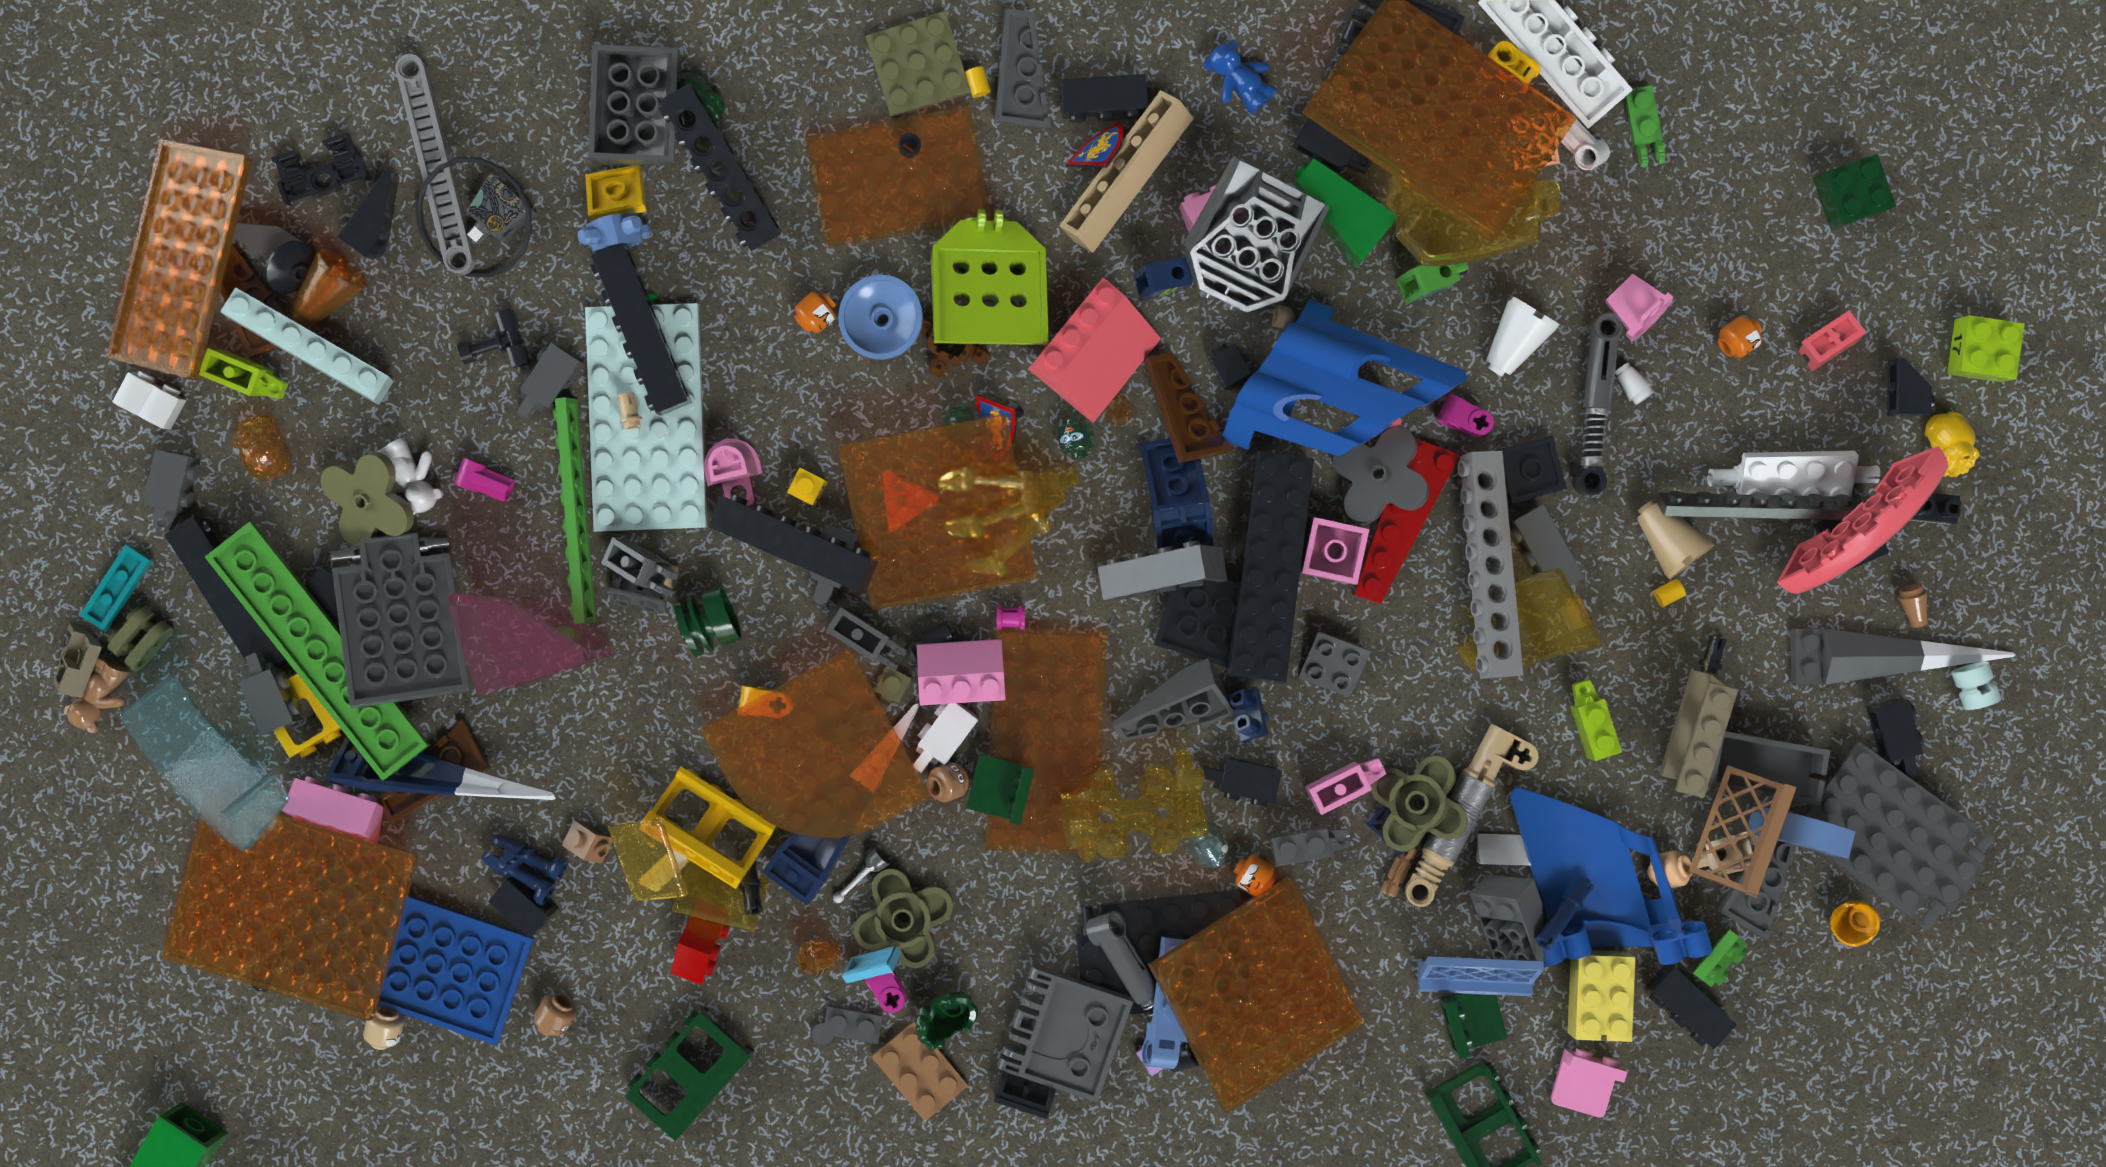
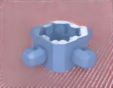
[578,213,651,253]

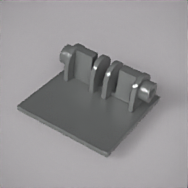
[1298,631,1371,697]

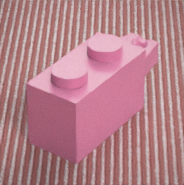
[1305,758,1386,815]

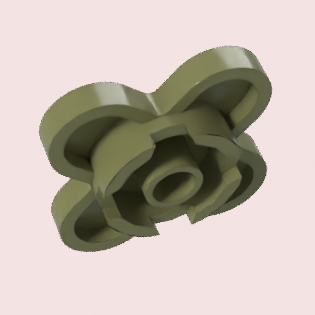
[321,452,414,546]
[1371,756,1468,852]
[854,868,953,968]

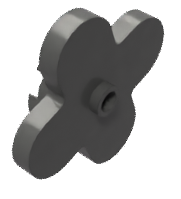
[1333,427,1429,524]

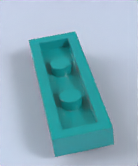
[79,545,154,631]

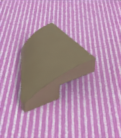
[53,623,102,698]

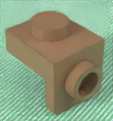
[562,820,613,863]

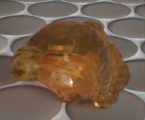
[231,415,291,482]

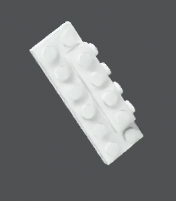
[1478,0,1633,129]

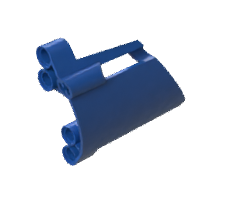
[1510,786,1712,966]

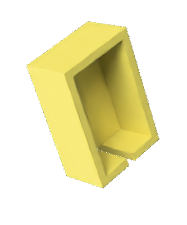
[1568,950,1635,1042]

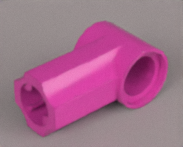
[453,457,515,502]

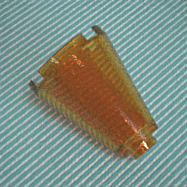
[290,249,368,327]

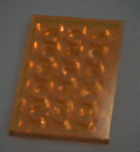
[805,106,991,249]

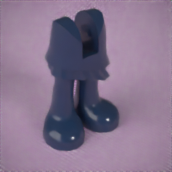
[481,834,569,906]

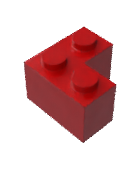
[670,899,732,985]

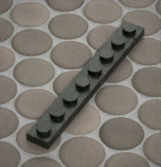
[1656,491,1873,520]

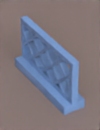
[1418,957,1544,996]

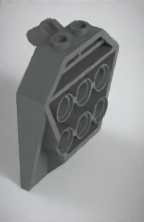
[1183,155,1330,312]

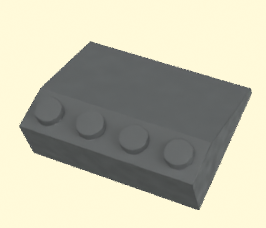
[588,44,679,166]

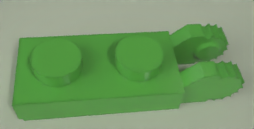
[1623,85,1666,167]

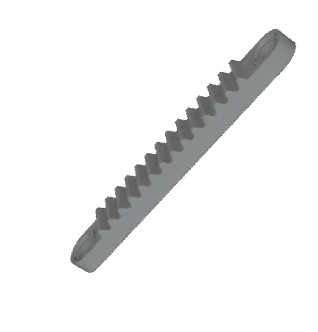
[395,54,475,275]

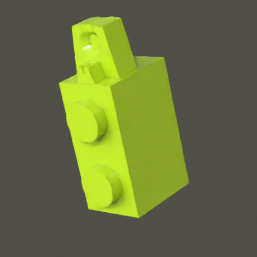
[198,348,288,399]
[1570,680,1622,761]

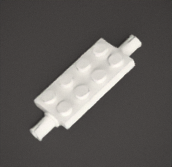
[1707,451,1880,497]

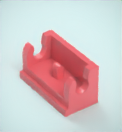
[1799,311,1866,372]

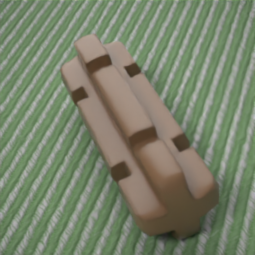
[1381,848,1417,897]

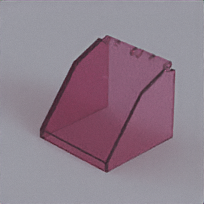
[448,593,614,696]

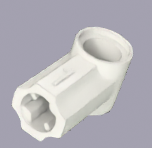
[1554,116,1610,170]

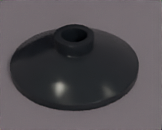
[265,240,317,294]

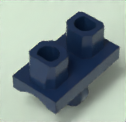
[1229,686,1269,744]

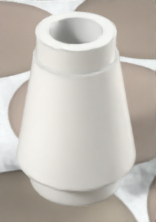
[1615,363,1655,405]

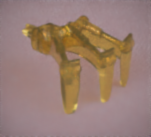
[937,468,1081,576]

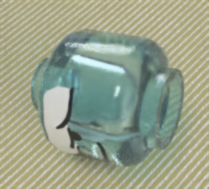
[1187,825,1229,868]

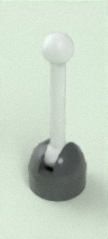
[833,847,890,903]

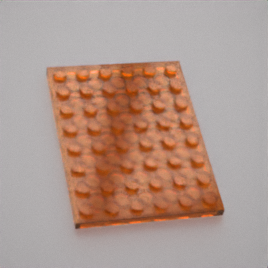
[1303,0,1577,244]
[161,794,419,1021]

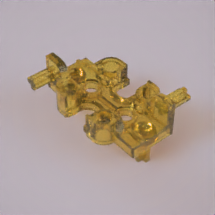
[1059,748,1209,863]

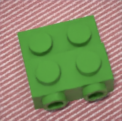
[1692,929,1748,987]

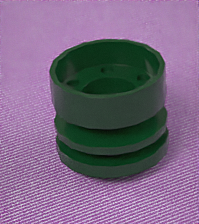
[674,585,742,657]

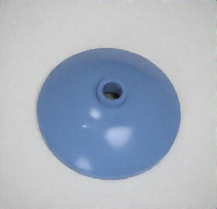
[838,275,923,360]

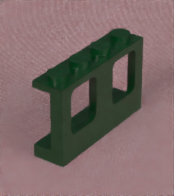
[625,1007,754,1141]
[1425,1060,1543,1167]

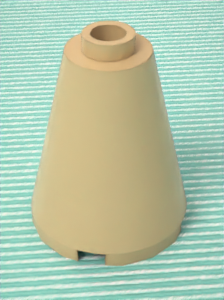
[1637,501,1714,579]

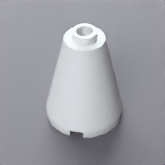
[1486,296,1559,377]

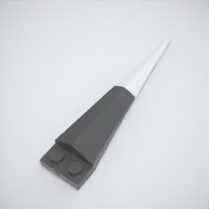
[1791,628,2016,685]

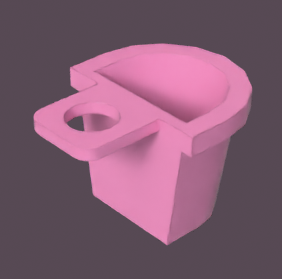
[1606,274,1673,341]
[704,439,763,506]

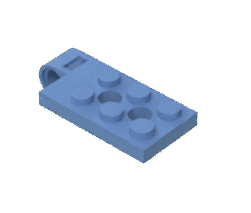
[1142,937,1217,1069]

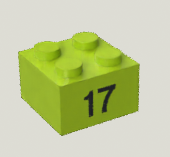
[1947,315,2025,382]

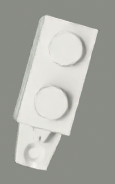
[912,703,979,773]

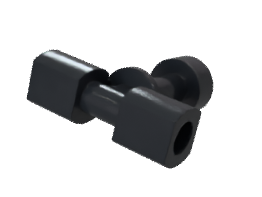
[457,308,531,368]

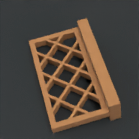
[1689,765,1797,899]

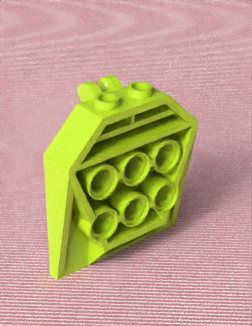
[931,209,1049,345]

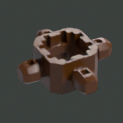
[921,303,990,378]

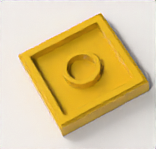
[585,165,647,222]

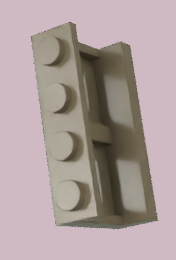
[1659,668,1738,798]

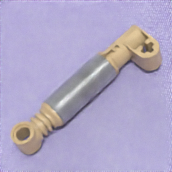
[1404,724,1539,907]

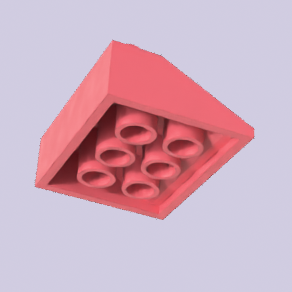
[1028,278,1161,423]

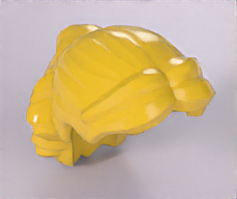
[1925,411,1980,477]

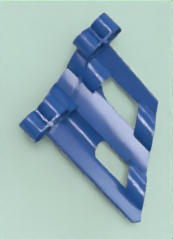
[1222,299,1467,457]

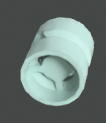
[1951,661,2002,710]

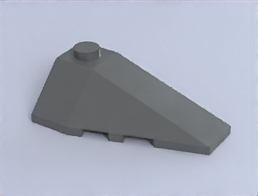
[1112,658,1235,742]

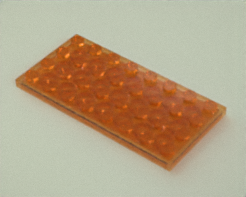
[106,139,253,380]
[985,626,1108,855]

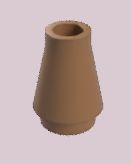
[1898,584,1928,628]

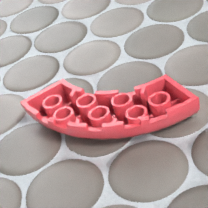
[1777,446,1948,594]

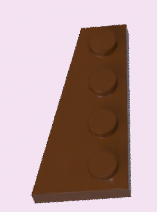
[204,244,289,359]
[1144,352,1233,463]
[377,719,491,824]

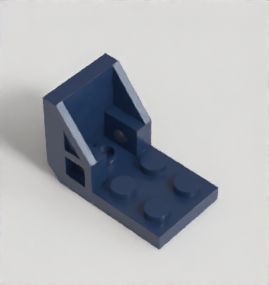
[1140,438,1213,554]

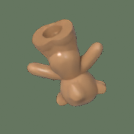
[64,654,130,733]

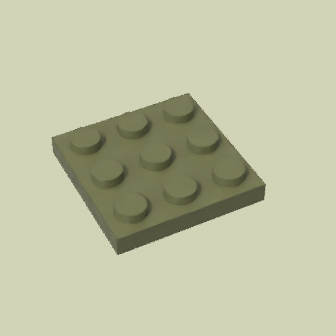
[865,11,971,118]

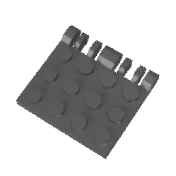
[997,964,1133,1102]

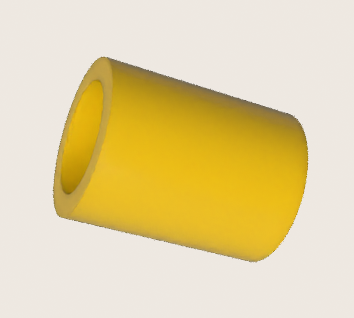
[965,66,991,98]
[1653,579,1686,608]

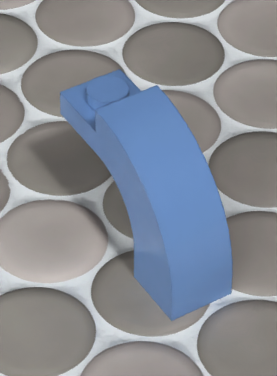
[1748,807,1856,859]

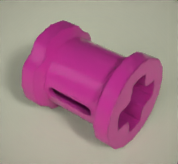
[997,605,1025,630]

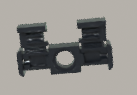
[271,133,370,207]

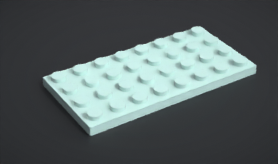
[585,303,707,532]

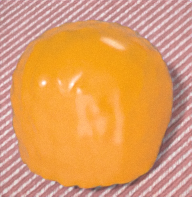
[1830,900,1881,947]

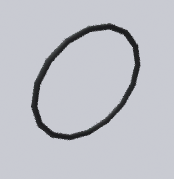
[416,157,532,277]

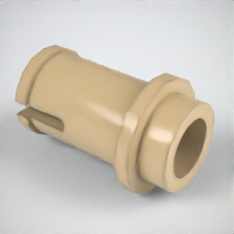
[616,392,643,430]

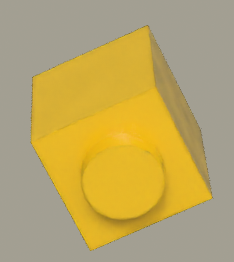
[787,468,828,507]

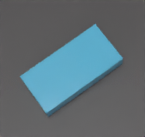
[842,946,902,983]

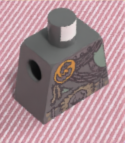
[467,173,537,245]

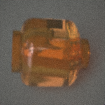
[796,936,840,977]

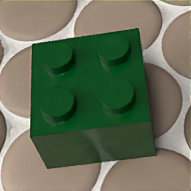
[1813,154,1896,230]

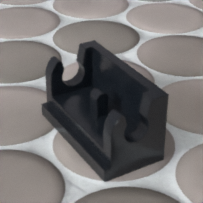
[488,877,559,938]
[994,1071,1056,1119]

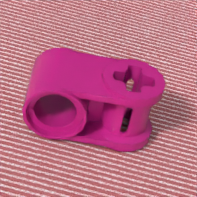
[1436,394,1494,437]
[864,969,906,1013]

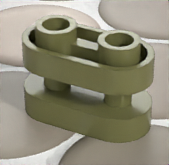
[107,607,173,671]

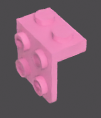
[1550,1048,1627,1118]

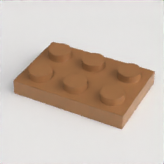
[872,1020,968,1121]

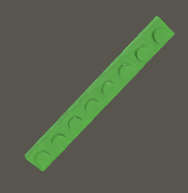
[553,397,596,624]

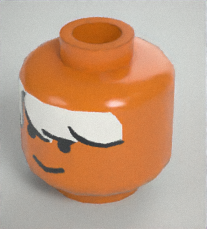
[794,292,836,334]
[1718,316,1762,358]
[1233,854,1277,896]

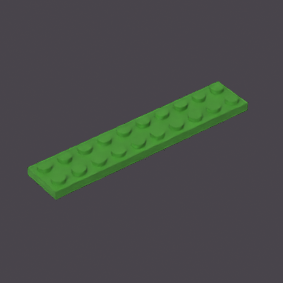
[205,522,431,781]

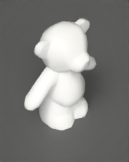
[377,438,444,514]

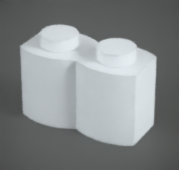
[112,371,186,430]

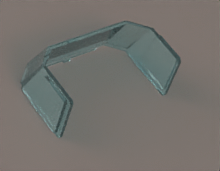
[119,675,290,852]

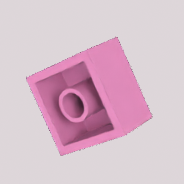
[1300,517,1369,585]

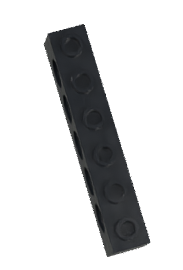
[659,82,782,252]

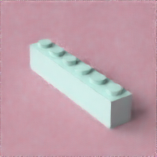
[220,288,394,405]

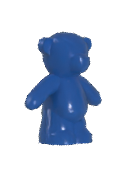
[1203,40,1278,115]

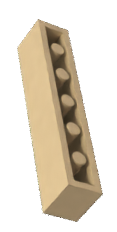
[1059,90,1194,253]

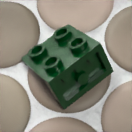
[967,754,1035,826]
[1439,993,1507,1059]

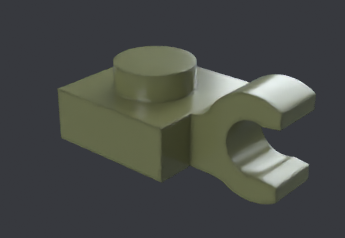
[872,666,912,717]

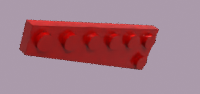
[1353,439,1460,604]

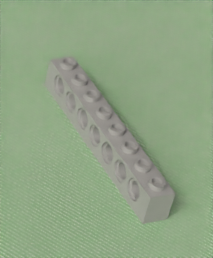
[1458,451,1523,679]

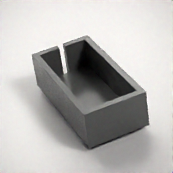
[1708,731,1831,806]

